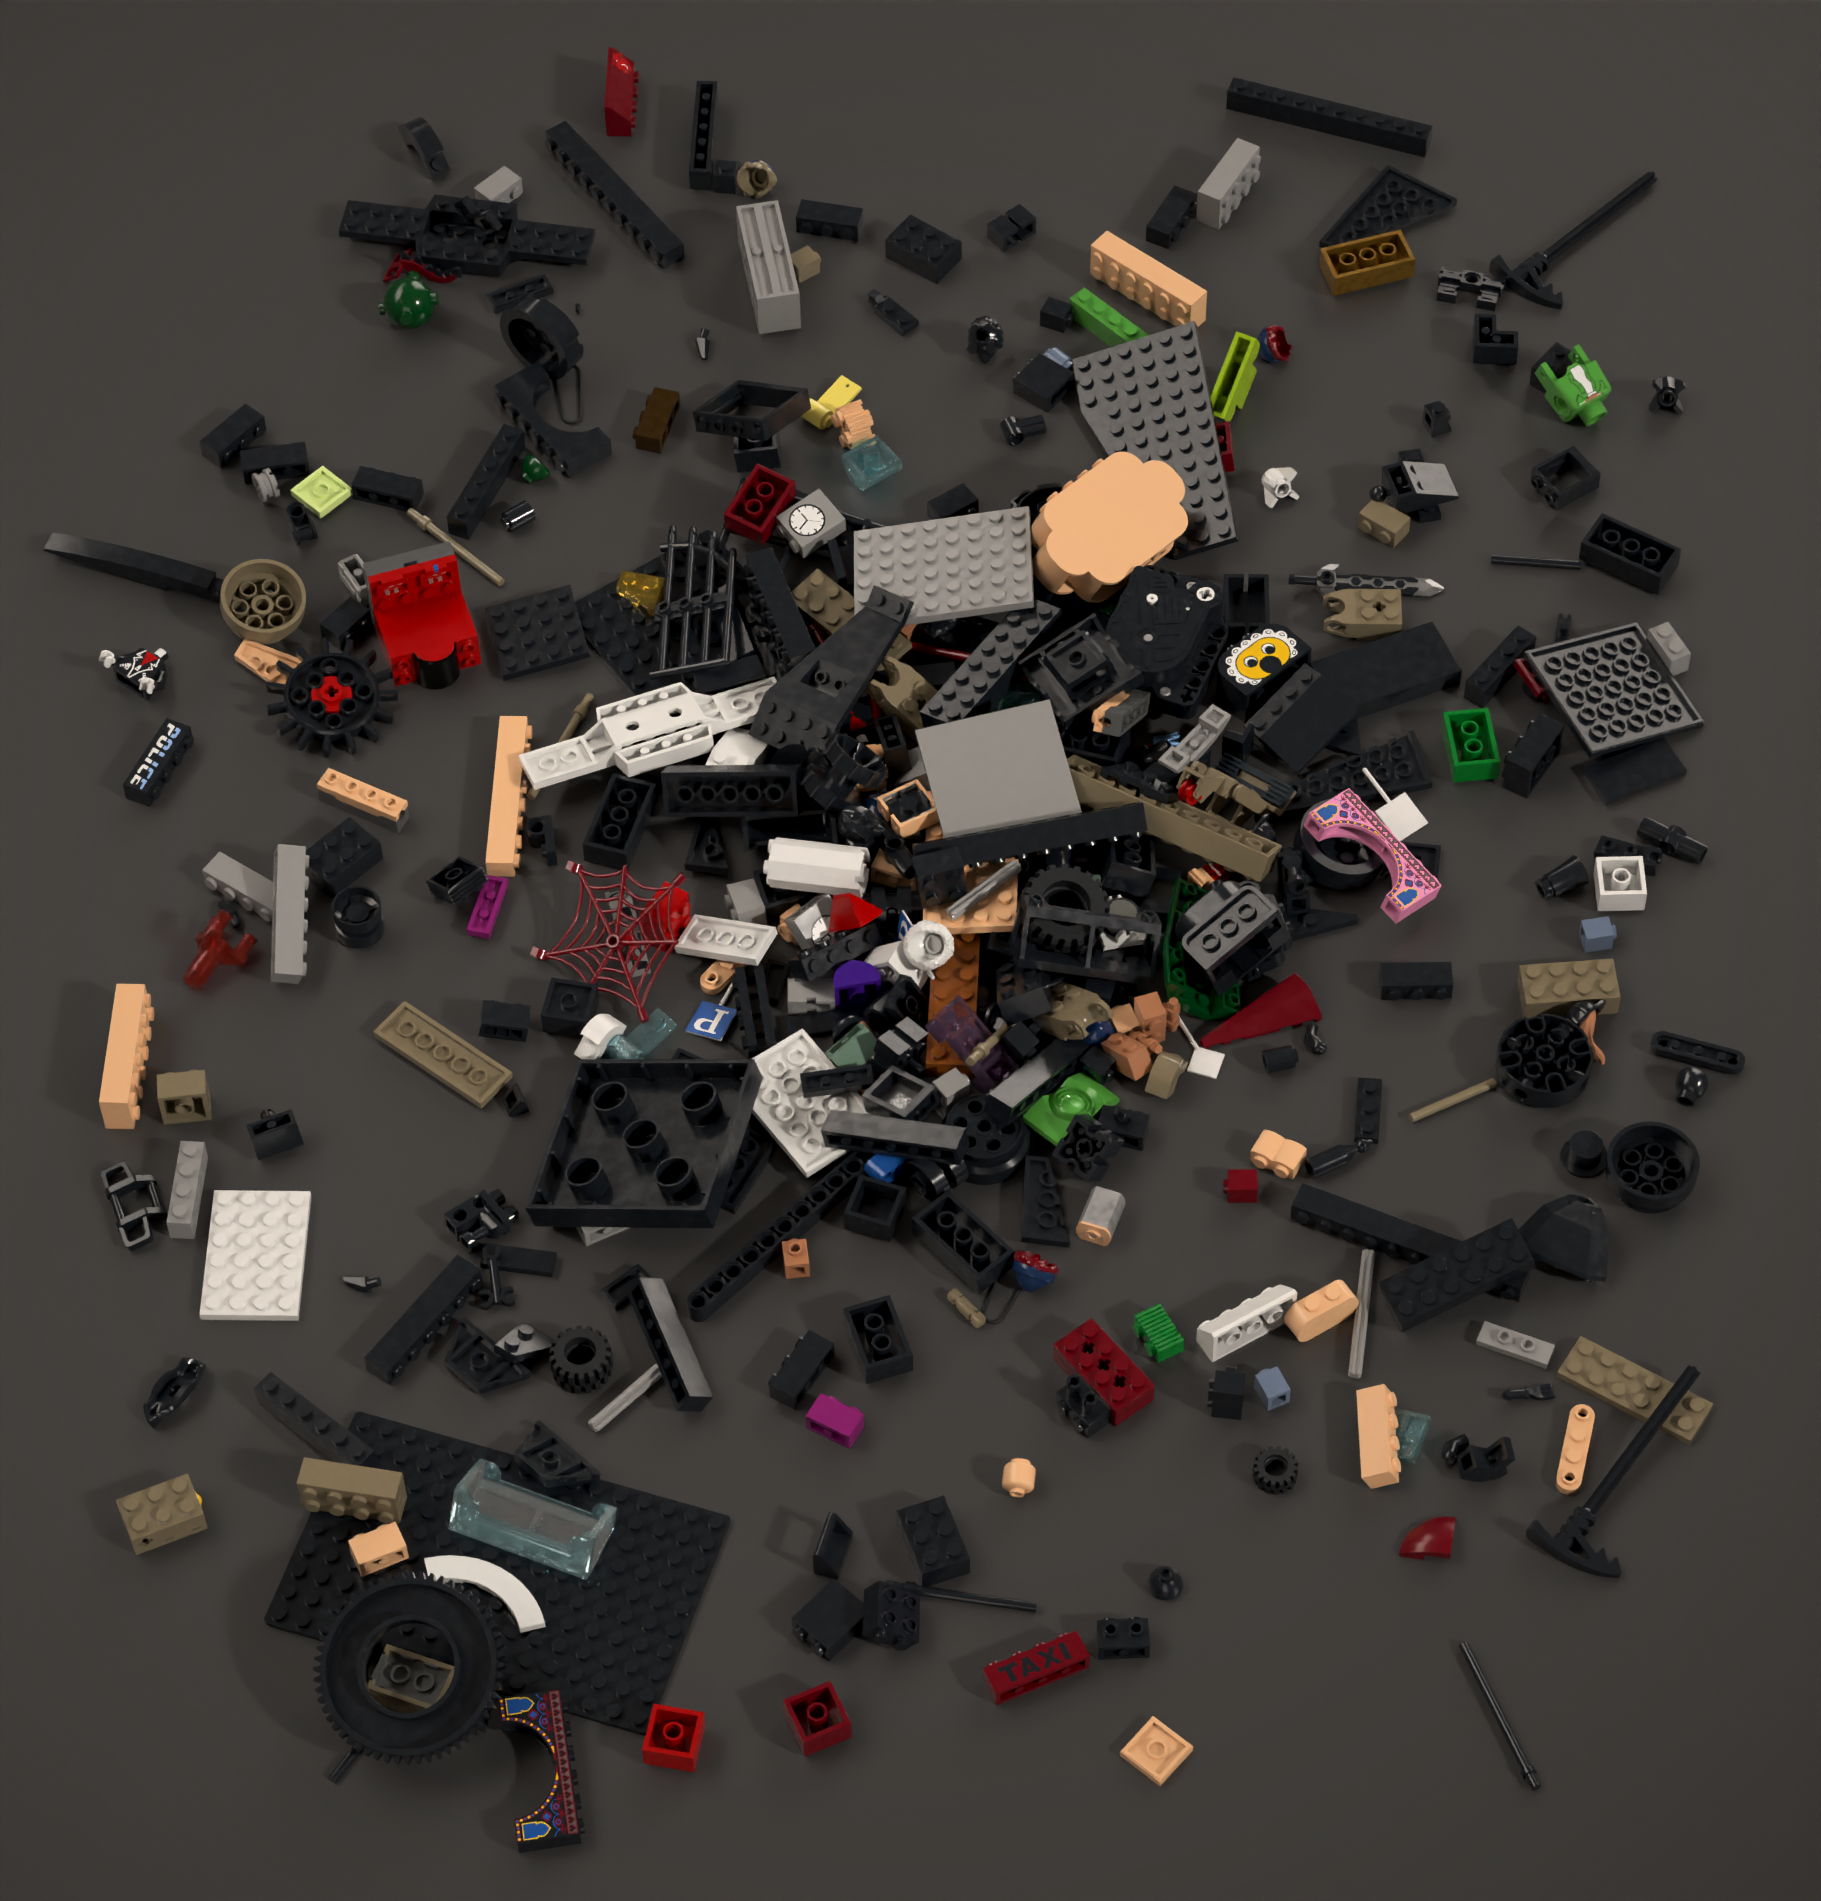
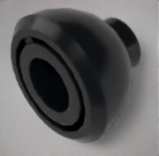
[1148,1566,1183,1600]

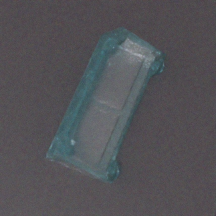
[449,1458,617,1580]

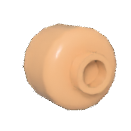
[1002,1458,1036,1497]

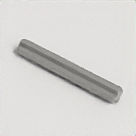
[946,860,1022,920]
[588,1363,662,1432]

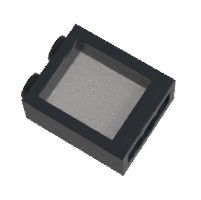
[862,1065,940,1122]

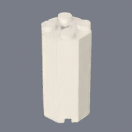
[763,837,870,898]

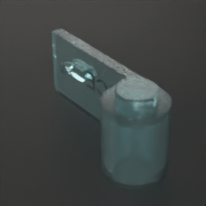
[606,1008,678,1059]

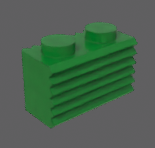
[1132,1303,1184,1363]

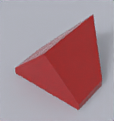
[828,893,882,933]

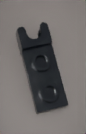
[1594,835,1662,876]

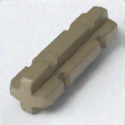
[947,1288,986,1328]

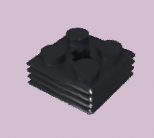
[425,857,489,906]

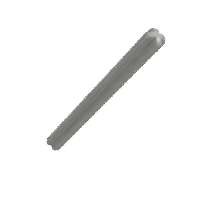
[1348,1249,1375,1379]

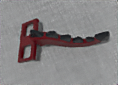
[382,249,462,283]

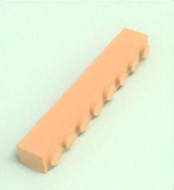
[485,716,532,877]

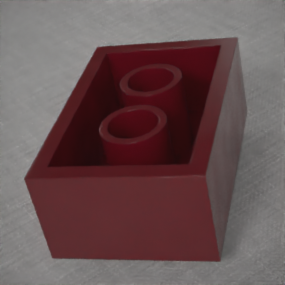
[724,463,797,546]

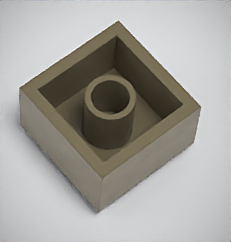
[157,1070,212,1125]

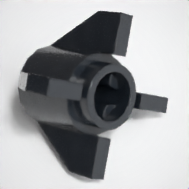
[1649,376,1686,414]

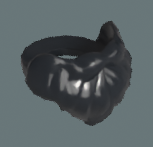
[978,1002,1006,1038]

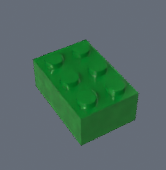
[1441,708,1500,783]

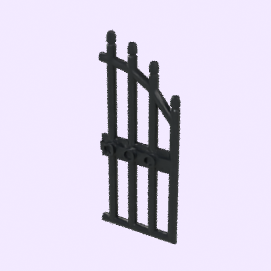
[649,525,737,680]

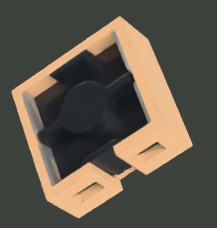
[877,779,939,838]

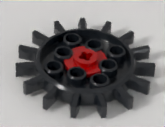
[266,638,398,757]

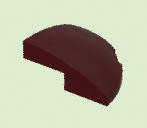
[1399,1517,1455,1560]

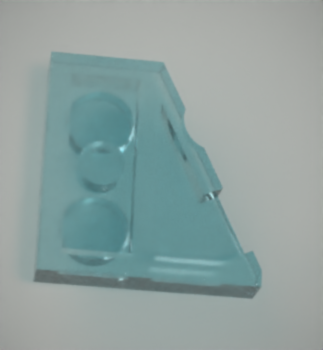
[1394,1408,1432,1464]

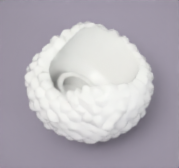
[903,920,954,971]

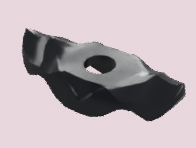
[143,1357,206,1429]

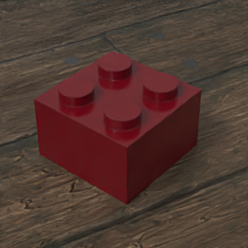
[783,1681,852,1757]

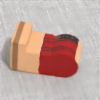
[1187,862,1232,891]

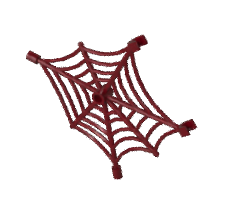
[530,860,687,1023]

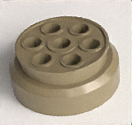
[220,559,306,645]

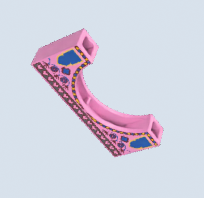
[1303,788,1442,924]

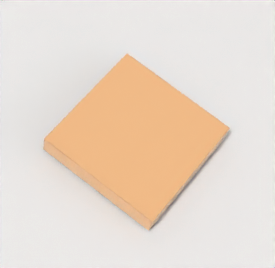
[1120,1716,1193,1786]

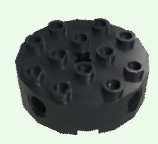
[1496,1014,1593,1108]

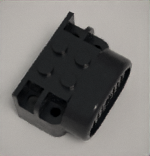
[1174,881,1291,997]

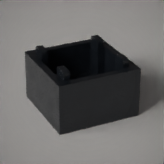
[541,977,599,1038]

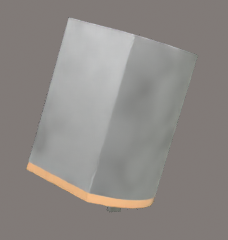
[1076,1186,1125,1246]

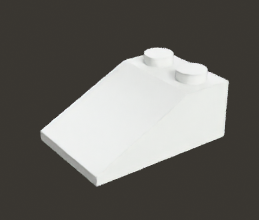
[705,727,771,765]

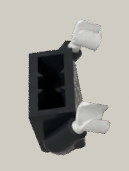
[98,648,169,701]

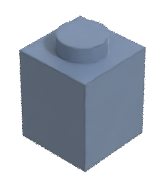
[1579,916,1617,953]
[1254,1366,1291,1411]

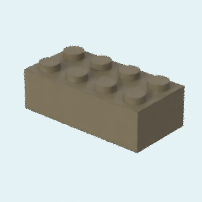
[1517,959,1621,1019]
[296,1457,407,1524]

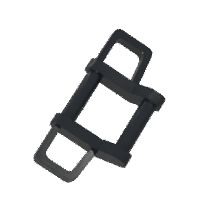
[101,1162,168,1251]

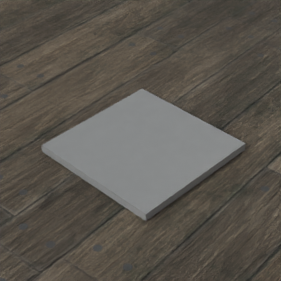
[915,699,1081,838]

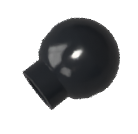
[1675,1067,1708,1107]

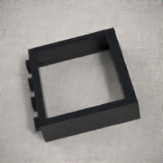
[693,380,811,441]

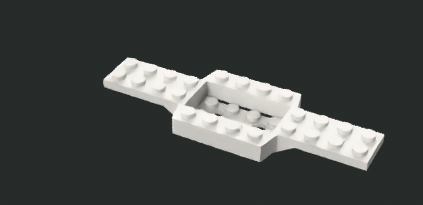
[519,676,777,790]

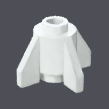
[1262,467,1300,508]

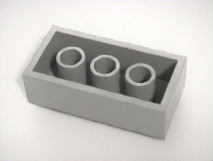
[1196,138,1261,230]

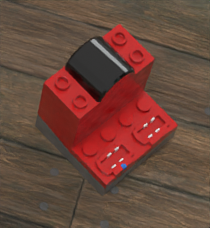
[363,541,481,690]

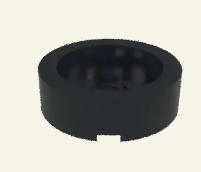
[500,294,584,380]
[1293,799,1385,890]

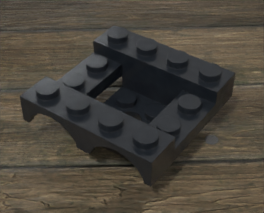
[1018,614,1145,732]

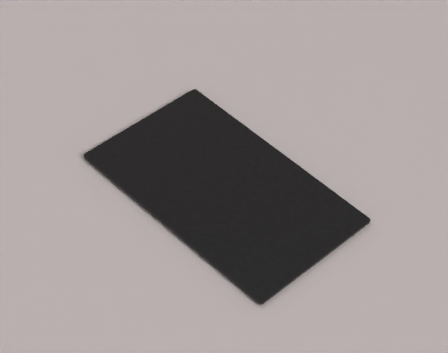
[264,1412,730,1735]

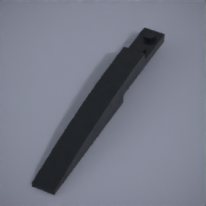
[44,532,252,603]

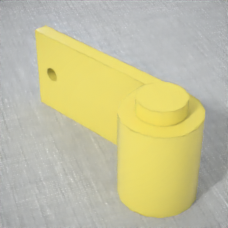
[800,375,862,430]

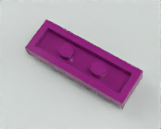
[466,875,509,939]

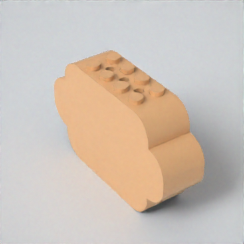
[1031,452,1188,603]

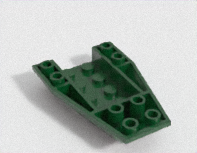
[1163,878,1241,1020]

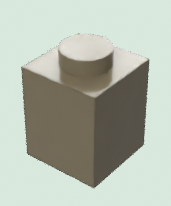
[791,245,821,283]

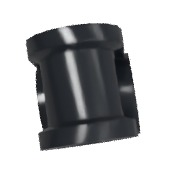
[286,502,318,545]

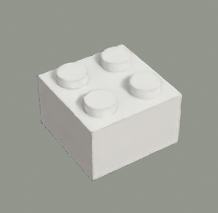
[1593,856,1647,911]

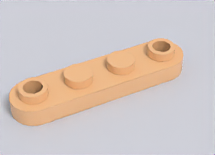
[700,960,748,995]
[1556,1404,1595,1495]

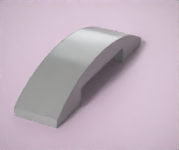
[1158,704,1231,774]

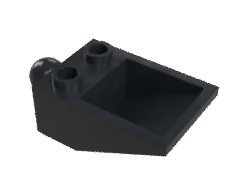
[1369,461,1459,514]

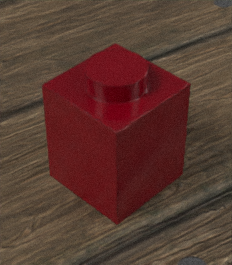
[1223,1169,1258,1203]

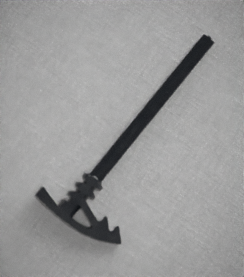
[1489,171,1657,309]
[1526,1365,1701,1578]

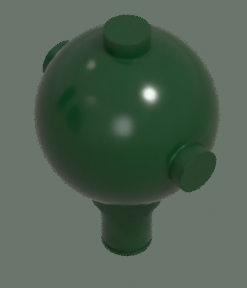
[378,271,439,329]

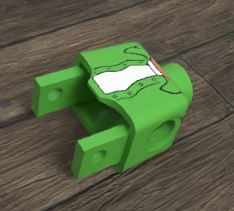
[1535,344,1611,426]

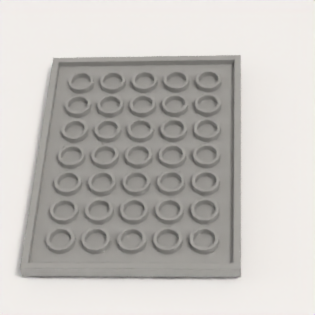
[854,506,1034,626]

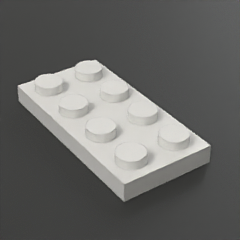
[674,914,778,966]

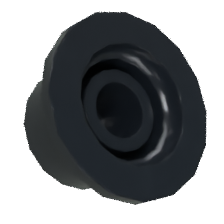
[1560,1130,1607,1178]

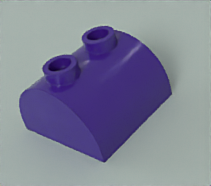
[833,960,881,1010]

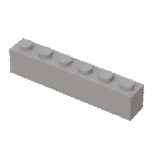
[271,844,309,984]

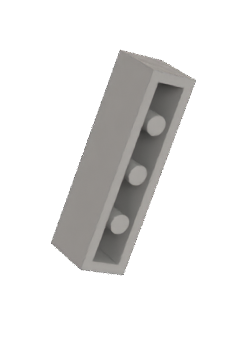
[202,851,273,922]
[166,1141,208,1239]

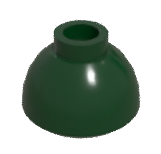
[521,454,550,484]

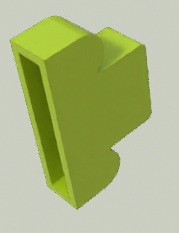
[1211,331,1260,422]

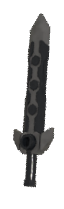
[1288,564,1444,600]

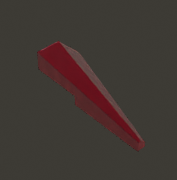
[1200,972,1322,1049]

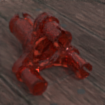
[181,909,258,991]

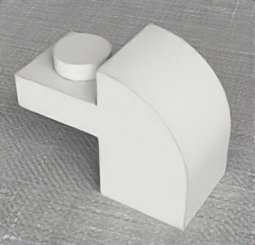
[574,1014,627,1059]

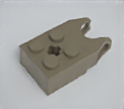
[1323,589,1402,641]
[866,656,938,741]
[1032,982,1113,1041]

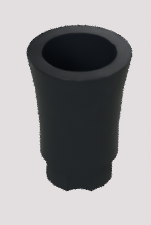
[1535,855,1589,901]

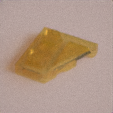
[616,570,665,616]

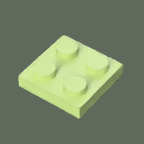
[290,466,353,518]

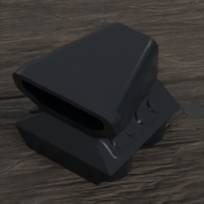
[864,974,929,1036]

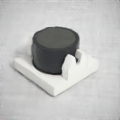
[1099,895,1146,951]

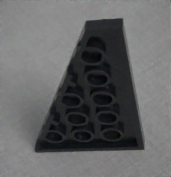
[1319,165,1457,248]

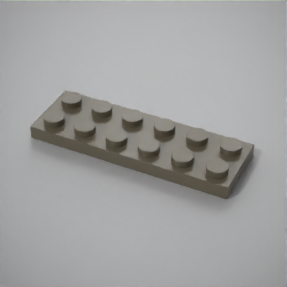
[791,569,912,671]
[373,1001,513,1109]
[1556,1336,1713,1445]

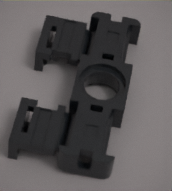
[1437,266,1506,311]

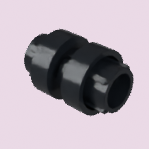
[861,885,923,928]

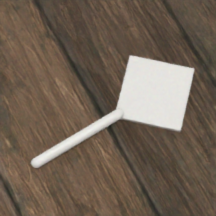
[1178,1015,1225,1079]

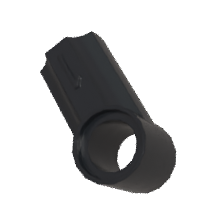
[1000,415,1046,446]

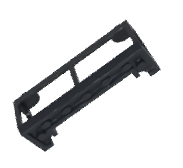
[1008,894,1162,986]

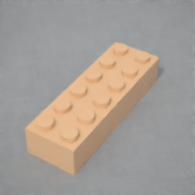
[1090,231,1207,328]
[99,984,154,1129]

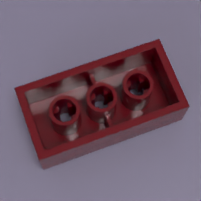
[1053,1318,1155,1427]

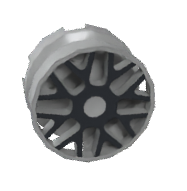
[252,468,280,502]

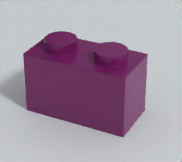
[806,1393,864,1449]

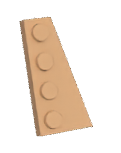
[234,638,318,701]

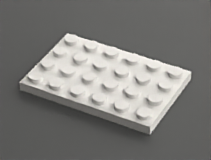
[752,1028,871,1178]
[200,1190,311,1321]

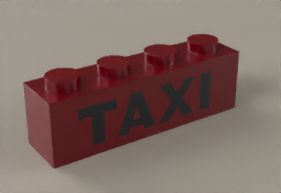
[983,1630,1090,1705]

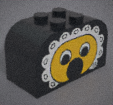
[1216,623,1312,724]

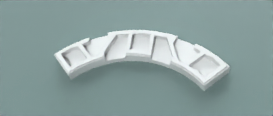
[424,1555,546,1633]

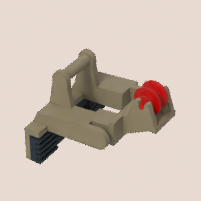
[1176,752,1297,827]

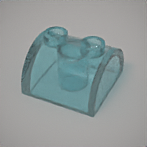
[842,435,903,491]

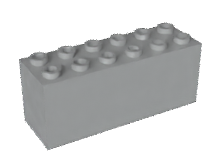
[736,200,801,334]

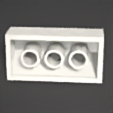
[1196,1284,1297,1362]

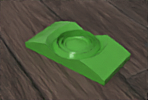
[1022,1072,1120,1146]

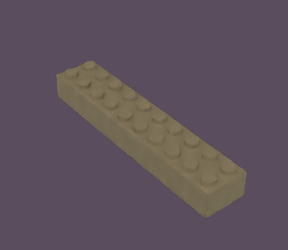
[1067,755,1282,882]

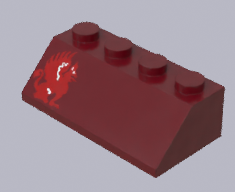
[604,47,639,136]

